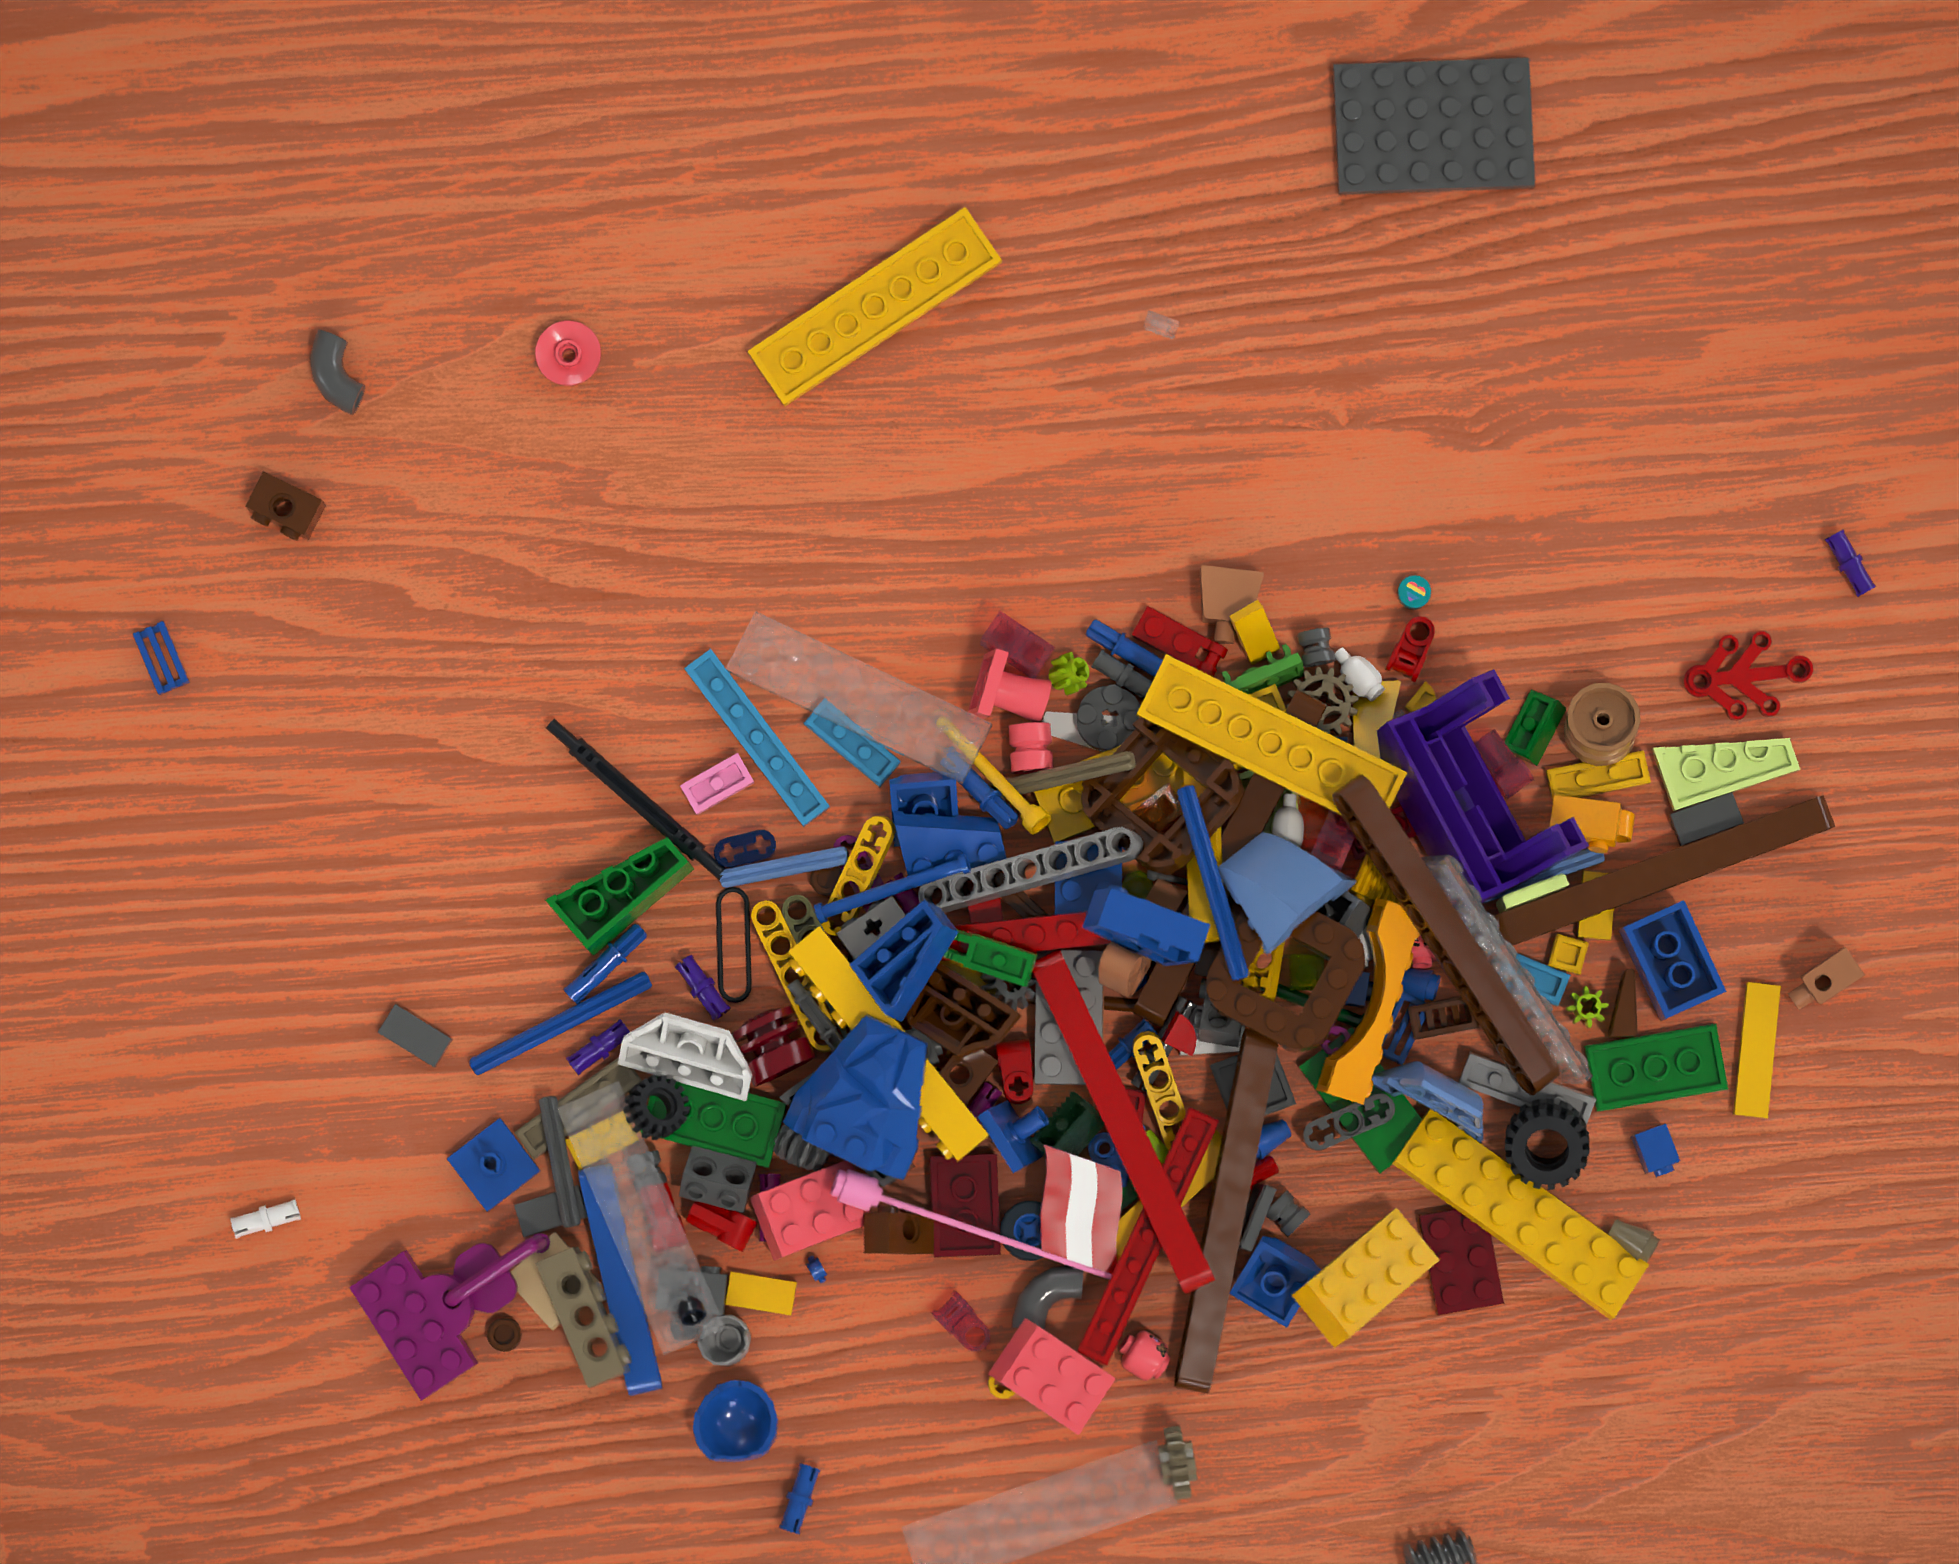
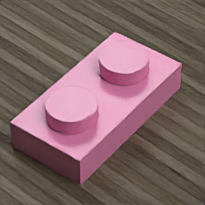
[680,753,754,815]

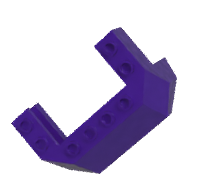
[1377,669,1589,908]

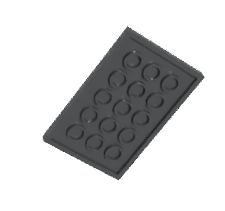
[1333,58,1535,195]

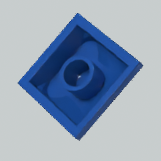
[889,772,958,847]
[1229,1236,1321,1328]

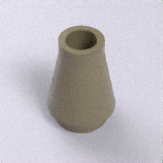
[1608,1219,1660,1262]

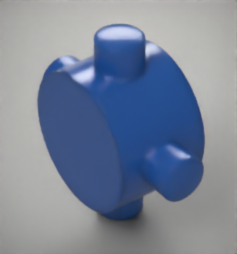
[806,1256,827,1283]

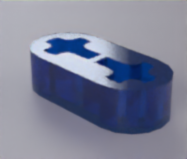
[714,830,777,869]

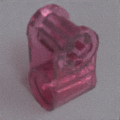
[930,1290,991,1353]

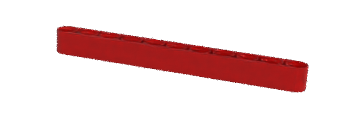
[1033,949,1215,1295]

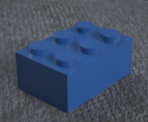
[1054,841,1122,945]
[1619,900,1727,1021]

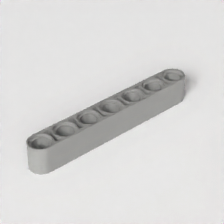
[918,827,1143,913]

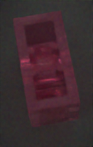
[980,611,1055,679]
[1311,810,1356,872]

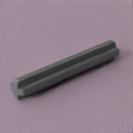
[539,1096,581,1228]

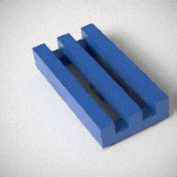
[133,621,190,695]
[1382,992,1426,1065]

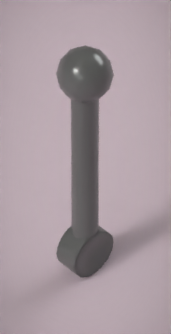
[1147,870,1188,886]

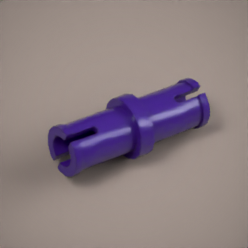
[1825,529,1876,597]
[675,955,731,1021]
[566,1019,630,1076]

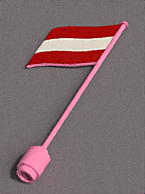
[830,1145,1123,1280]

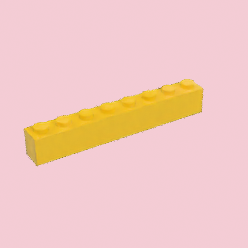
[788,926,989,1162]

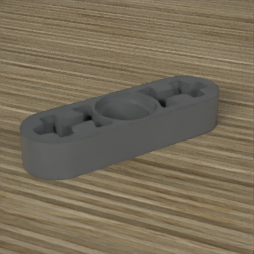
[1302,1094,1395,1151]

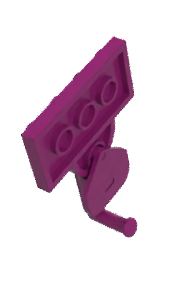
[349,1233,550,1400]

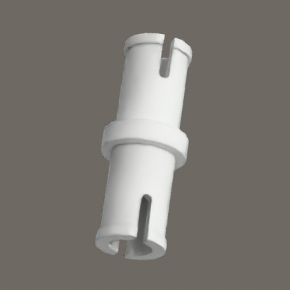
[230,1199,301,1239]

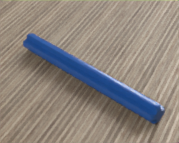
[1177,785,1249,981]
[469,972,652,1075]

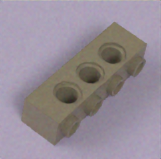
[536,1247,632,1388]

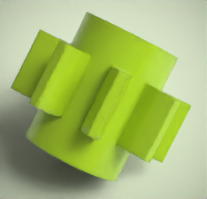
[1048,652,1089,696]
[1565,986,1609,1028]

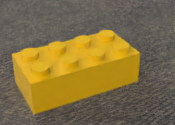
[1292,1208,1439,1348]

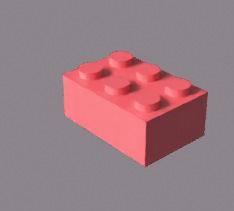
[750,1160,871,1261]
[988,1318,1116,1435]

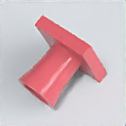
[966,649,1051,722]

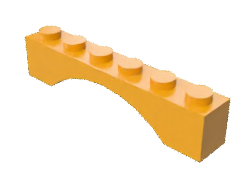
[1316,898,1420,1105]

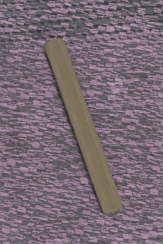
[987,751,1136,799]

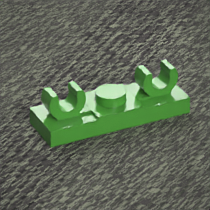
[1222,644,1304,694]

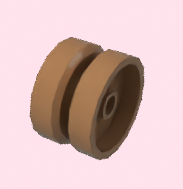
[1564,683,1640,766]

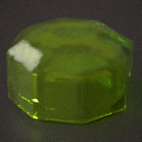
[1122,870,1154,899]

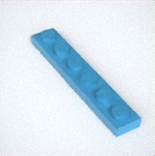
[684,649,830,827]

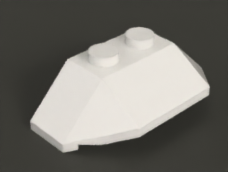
[618,1012,752,1101]

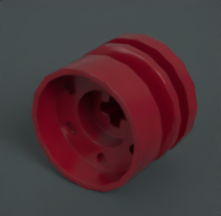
[731,1005,816,1087]

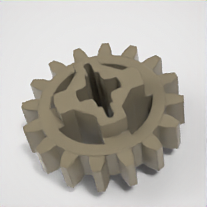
[1286,667,1359,736]
[1158,1425,1197,1500]

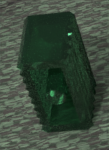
[1030,1092,1105,1159]

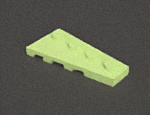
[1652,738,1800,812]

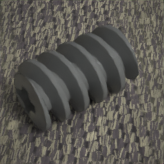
[1403,1530,1477,1564]

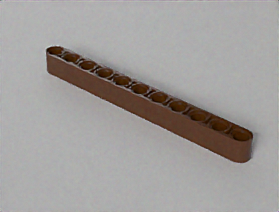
[1132,689,1327,1027]
[1332,774,1560,1096]
[1488,795,1835,950]
[1174,1029,1278,1394]

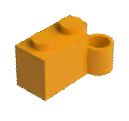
[1549,795,1635,853]

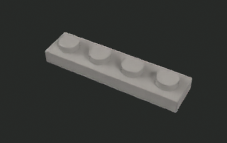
[1458,1051,1596,1124]

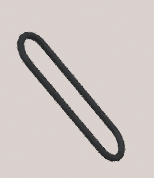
[716,887,752,1003]

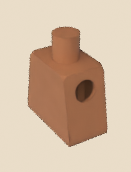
[1200,565,1264,644]
[1788,947,1865,1010]

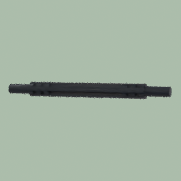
[546,719,726,880]

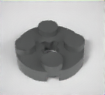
[1077,685,1141,751]

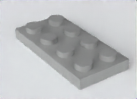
[1035,950,1103,1085]

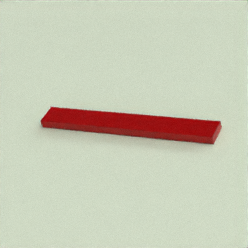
[1077,1107,1220,1366]

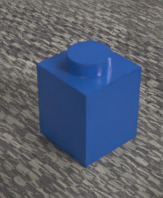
[1631,1124,1680,1177]

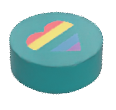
[1397,575,1431,610]

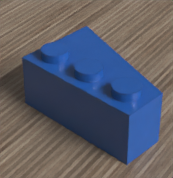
[893,811,1007,876]
[1082,885,1210,966]
[849,900,958,1022]

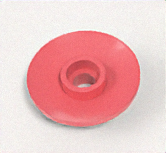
[535,321,601,386]

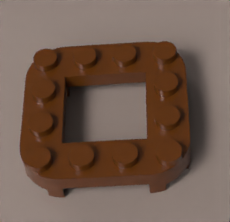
[1081,718,1244,875]
[1206,909,1365,1053]

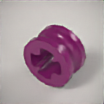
[1321,1026,1351,1055]

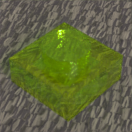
[1289,954,1324,991]

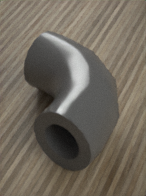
[309,330,365,415]
[1012,1265,1084,1330]

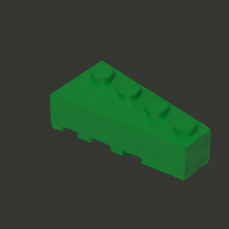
[545,837,694,956]

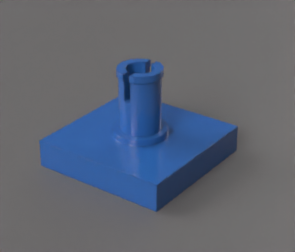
[977,1100,1049,1173]
[447,1118,541,1212]

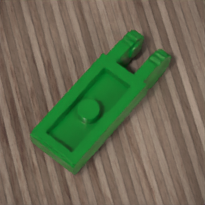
[943,929,1038,987]

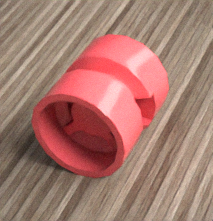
[1008,722,1053,774]

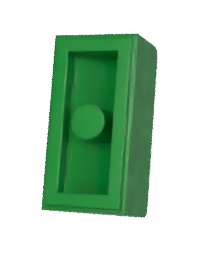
[1501,690,1566,766]

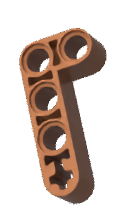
[1098,879,1188,998]

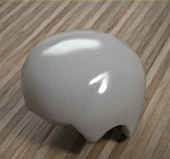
[698,1315,751,1366]

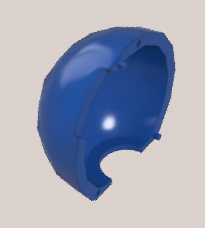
[693,1380,779,1462]

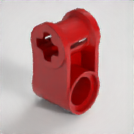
[1385,616,1435,683]
[996,1038,1034,1105]

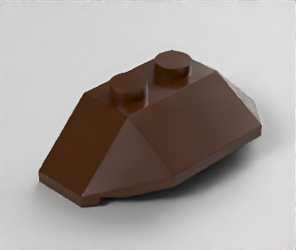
[907,962,1022,1058]

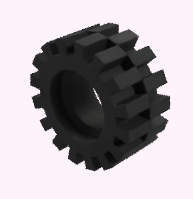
[623,1075,690,1140]

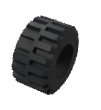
[1505,1098,1589,1190]

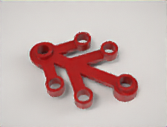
[1683,631,1813,721]

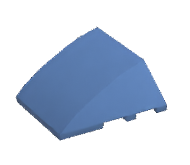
[1218,832,1357,955]
[1372,1061,1484,1143]

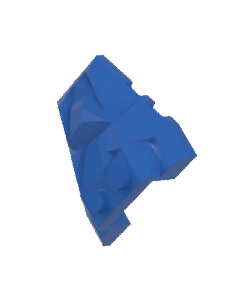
[783,1015,928,1180]

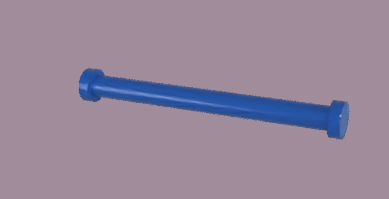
[814,853,971,923]

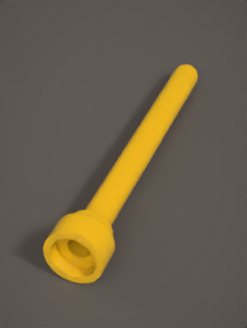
[936,715,1051,835]

